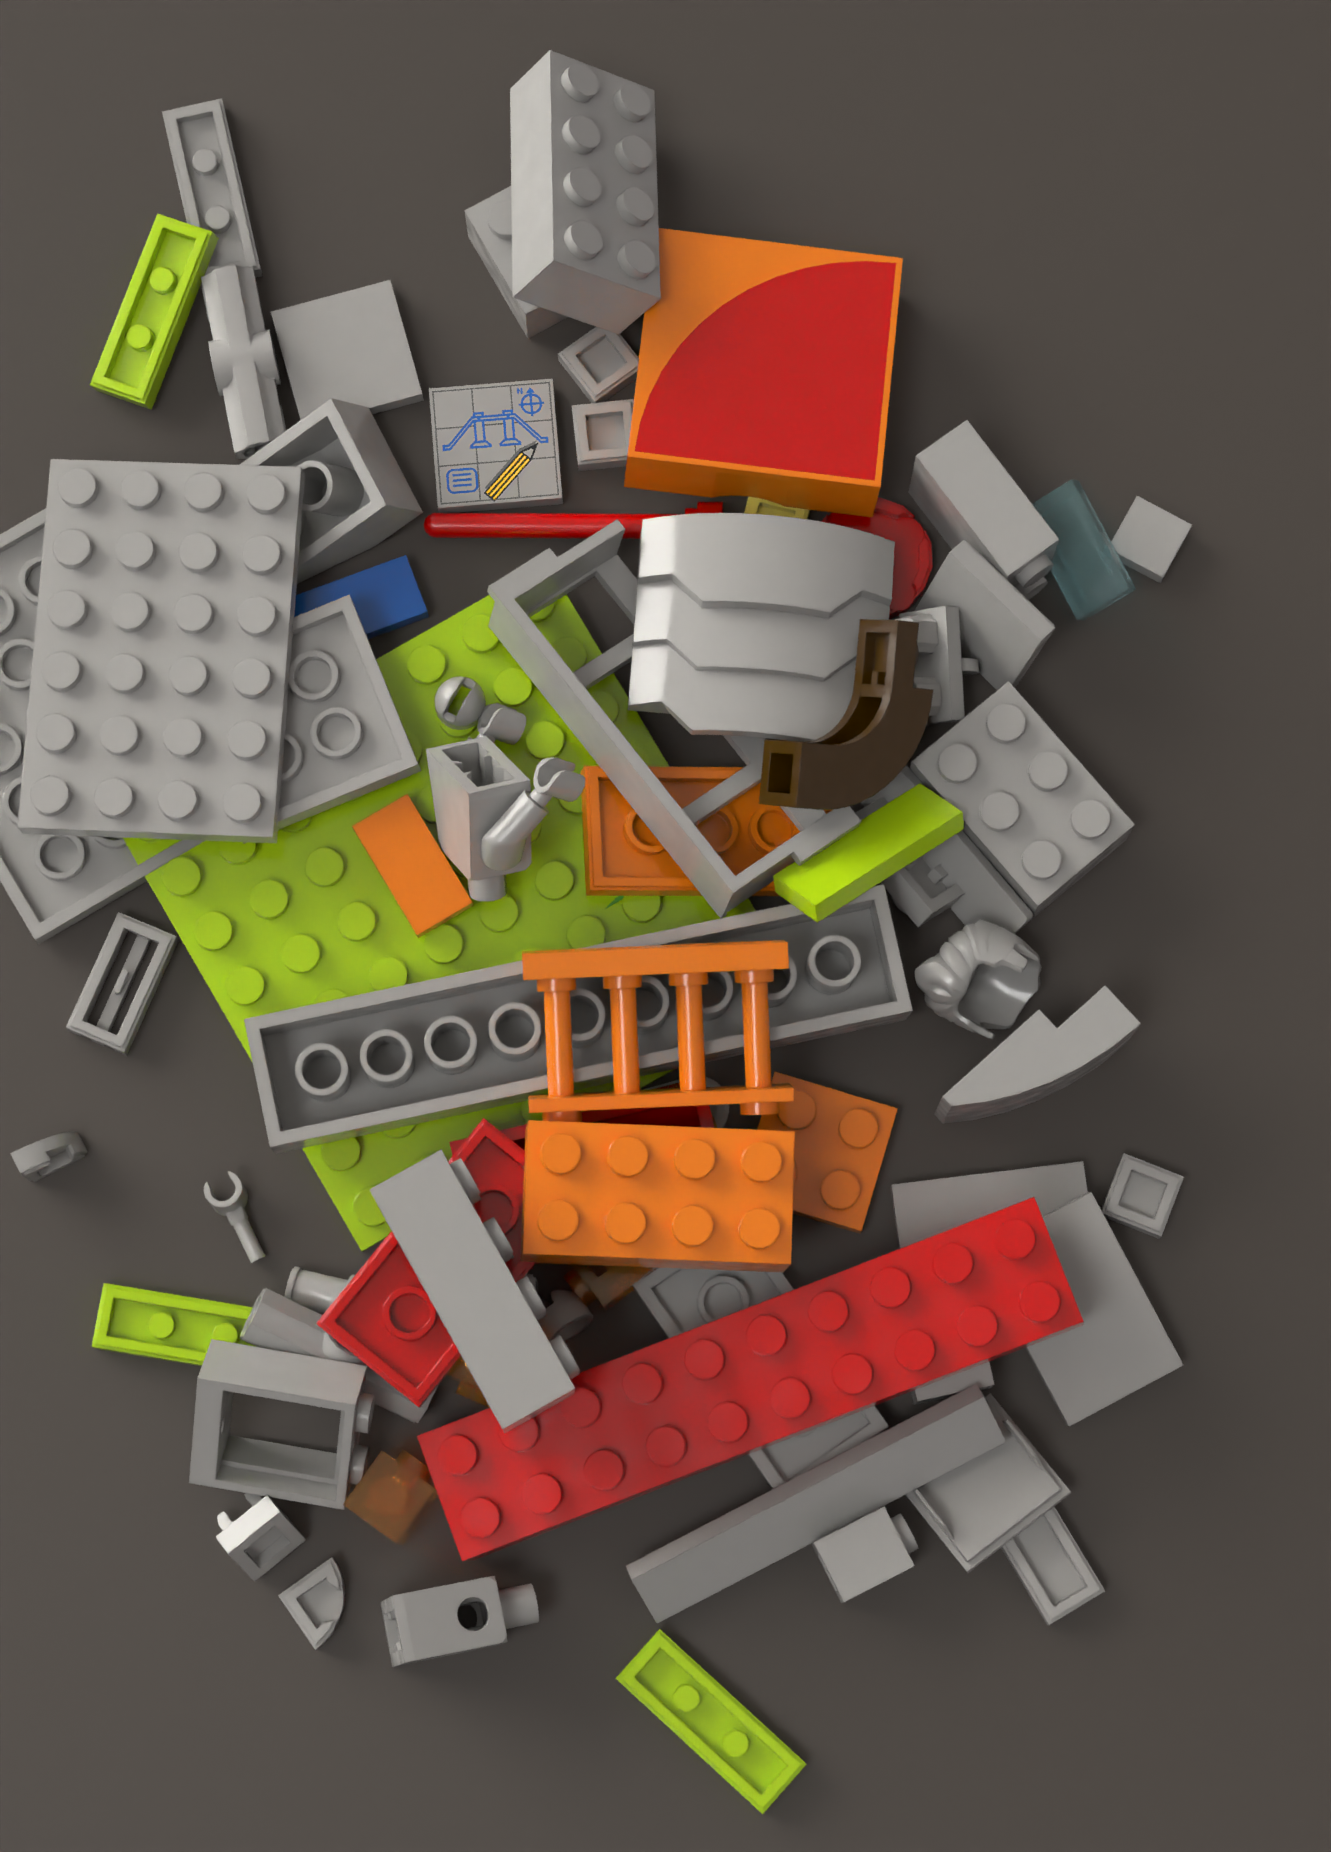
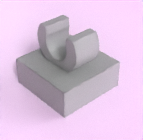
[216,1493,306,1582]

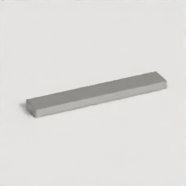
[626,1383,1006,1623]

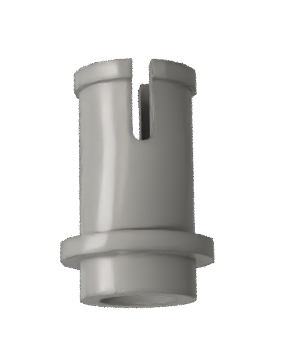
[284,1266,355,1314]

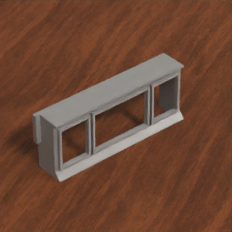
[487,519,861,919]

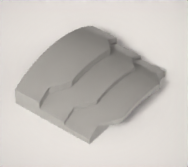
[628,513,895,742]

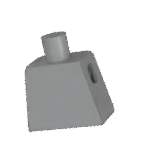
[380,1576,539,1667]

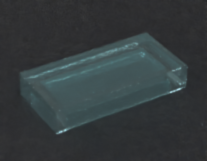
[1032,479,1136,621]

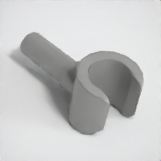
[204,1171,265,1263]

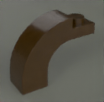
[759,619,934,810]

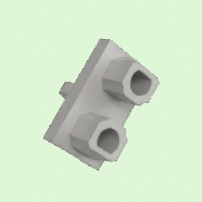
[895,606,979,726]

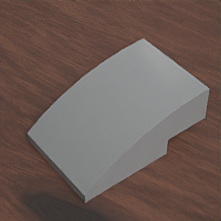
[934,985,1141,1124]

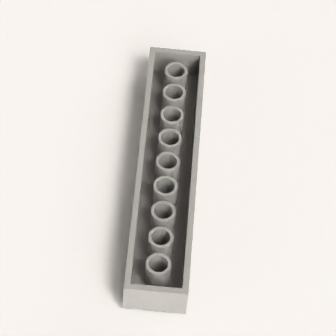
[244,884,913,1154]

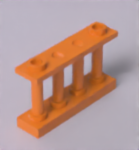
[522,940,794,1122]

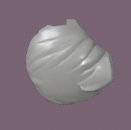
[915,919,1042,1039]

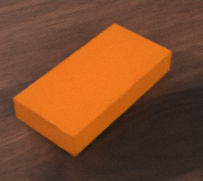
[352,794,473,938]

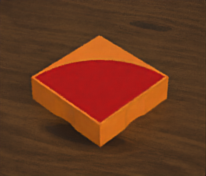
[624,228,903,517]

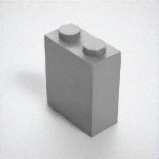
[908,420,1059,600]

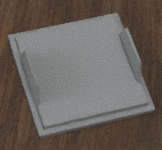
[906,1393,1071,1573]

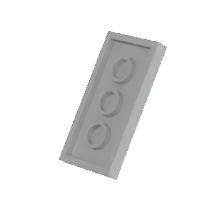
[633,1268,889,1489]

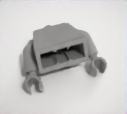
[426,703,585,902]

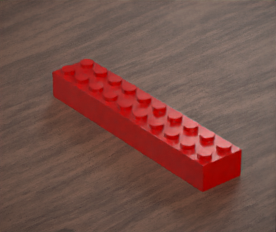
[417,1197,1084,1561]

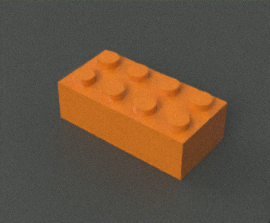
[520,1120,795,1273]

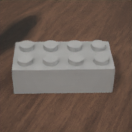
[510,50,661,334]
[370,1150,580,1433]

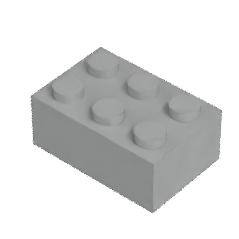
[910,681,1135,920]

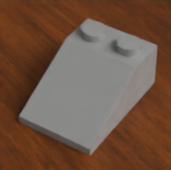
[240,398,423,584]

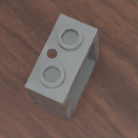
[189,1339,375,1510]

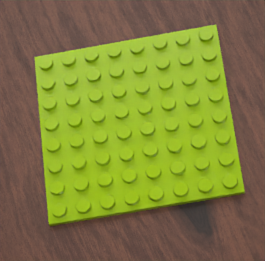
[122,594,756,1252]

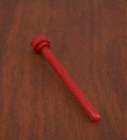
[424,501,724,539]

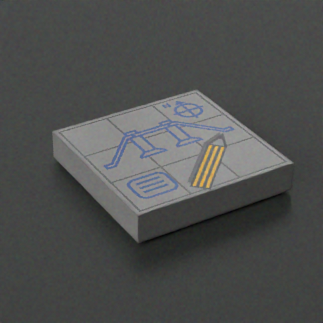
[429,379,563,513]

